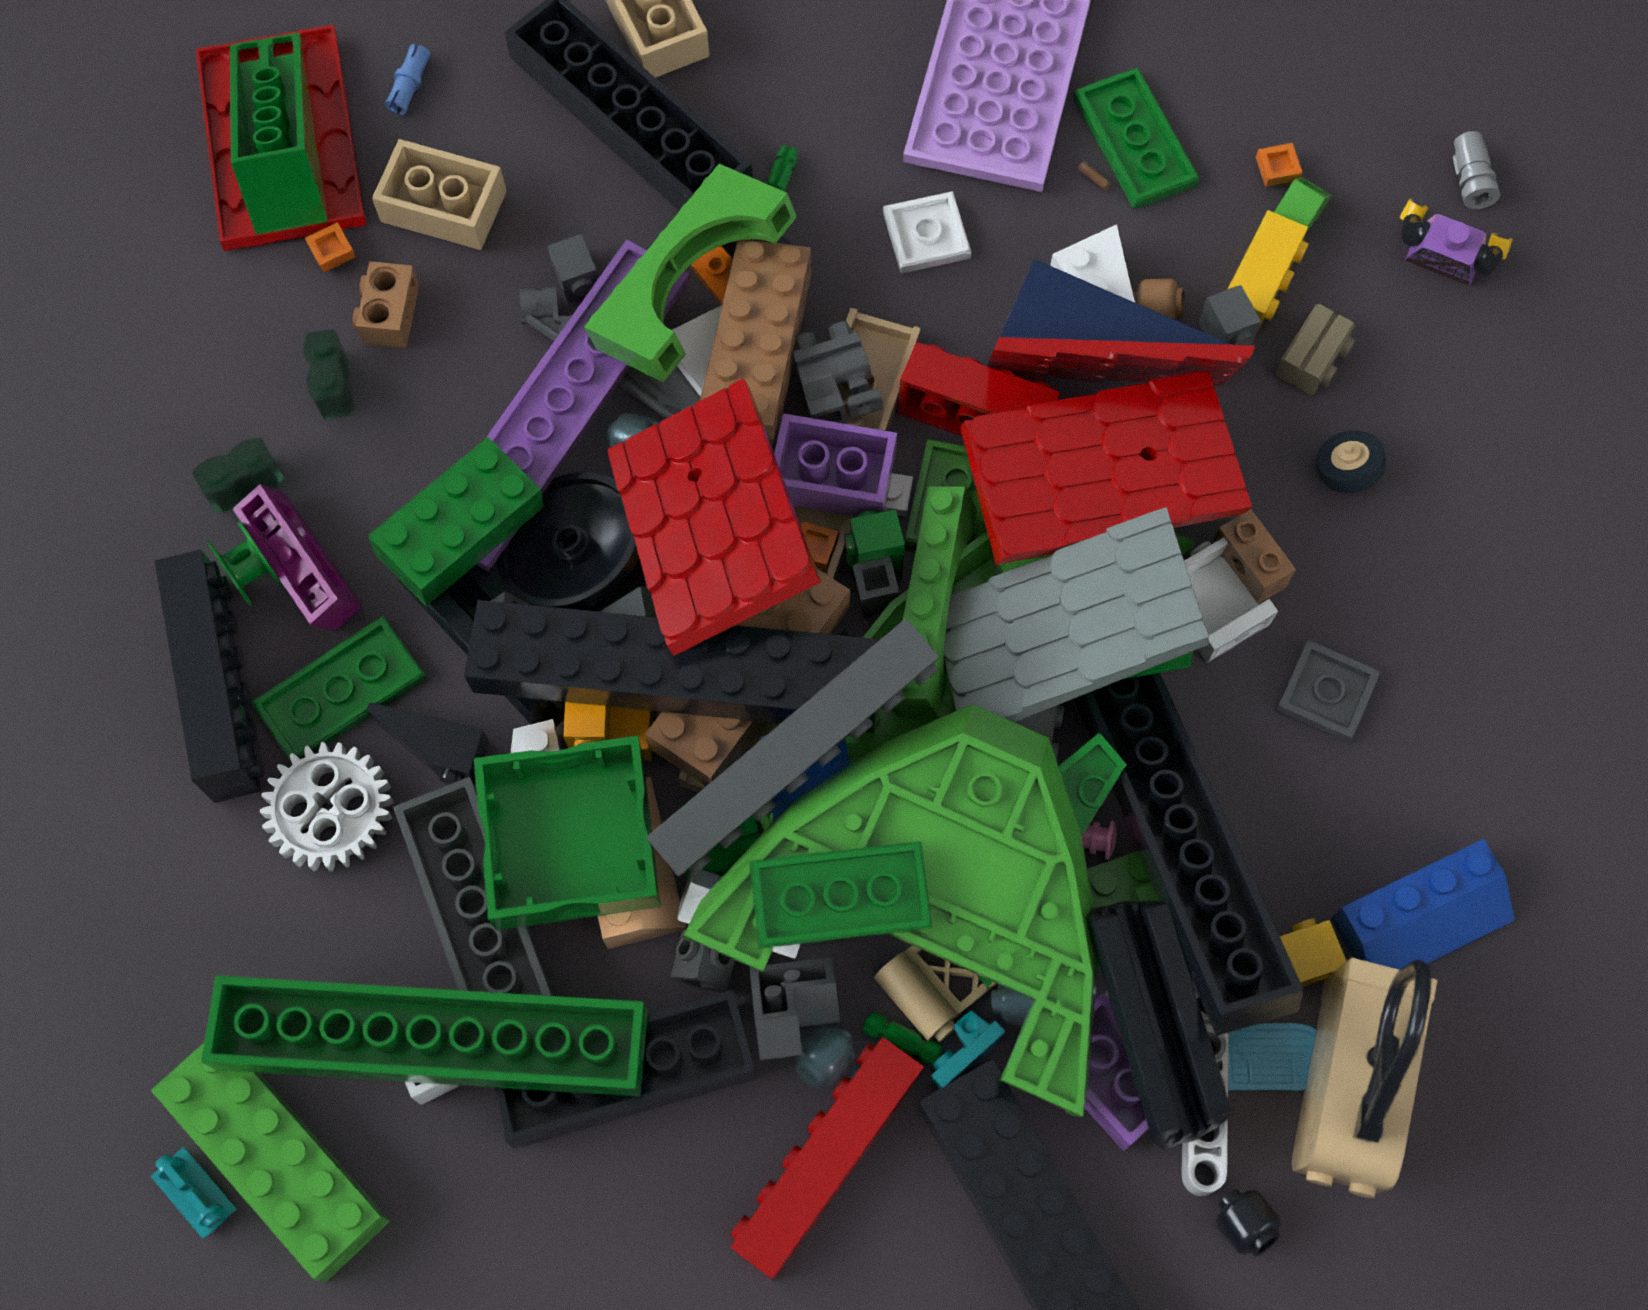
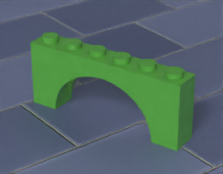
[584,164,797,382]

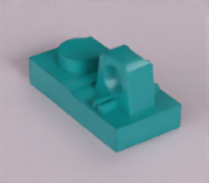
[930,1010,1005,1090]

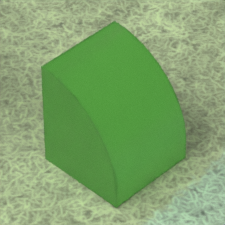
[1274,177,1333,231]

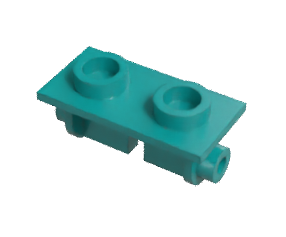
[150,1147,237,1239]

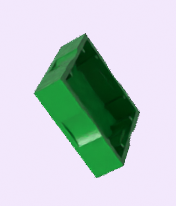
[474,736,661,930]

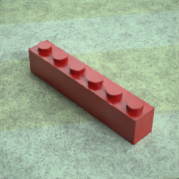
[730,1037,924,1281]

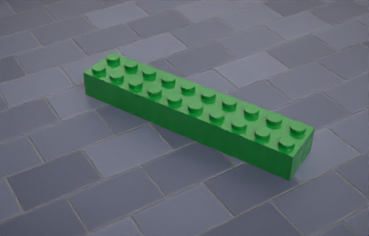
[201,975,648,1097]

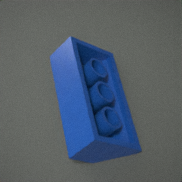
[1331,839,1515,970]

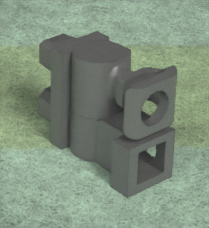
[793,321,884,424]

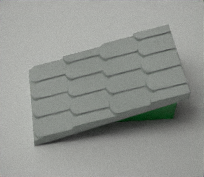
[944,507,1209,722]

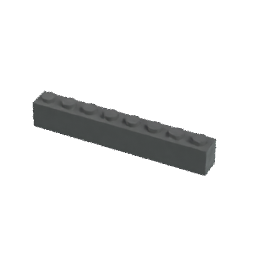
[646,618,940,877]

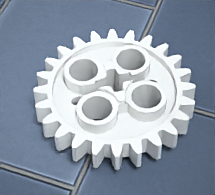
[260,742,394,872]

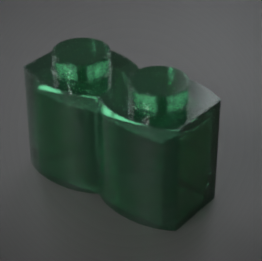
[303,329,354,419]
[192,438,284,512]

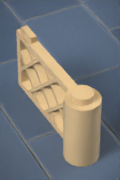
[874,945,997,1043]

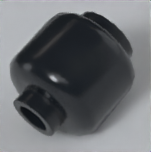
[1216,1189,1281,1257]

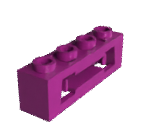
[233,484,362,632]

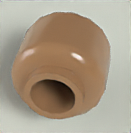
[1133,278,1185,321]

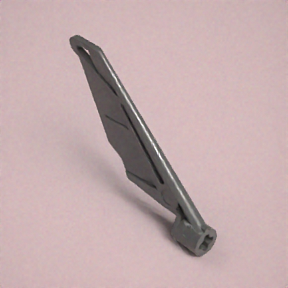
[519,286,701,418]

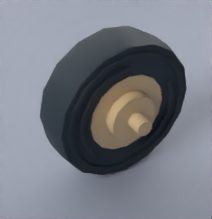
[1316,430,1387,493]

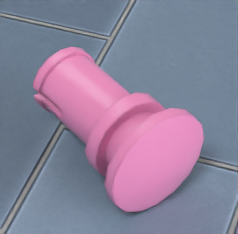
[1082,820,1117,861]

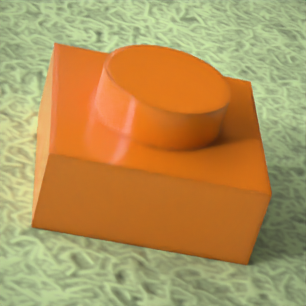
[1255,143,1303,187]
[305,222,356,273]
[800,521,839,571]

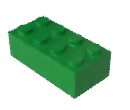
[368,437,543,606]

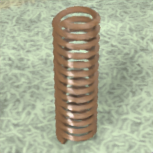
[1077,162,1110,191]

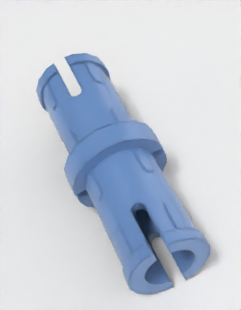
[385,44,431,115]

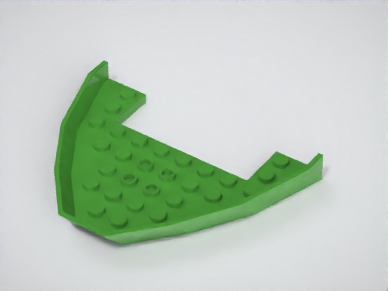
[683,704,1098,1117]

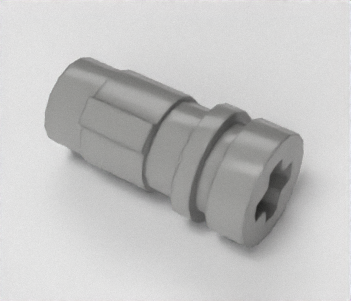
[1452,131,1500,210]

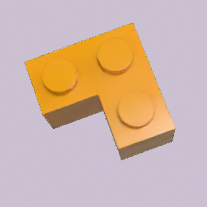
[563,702,653,761]

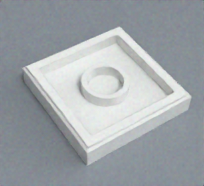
[883,191,971,274]

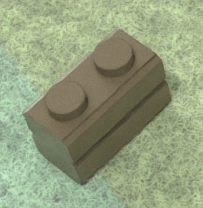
[1275,304,1356,396]

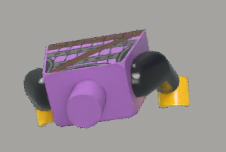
[1400,199,1513,286]

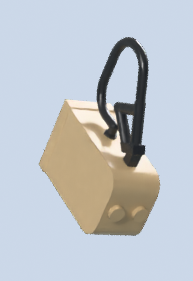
[1292,958,1438,1198]

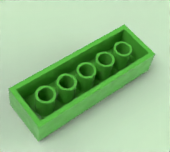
[151,1043,390,1283]

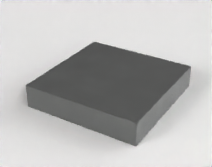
[1276,639,1381,743]

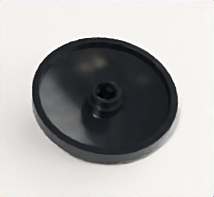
[497,472,639,610]

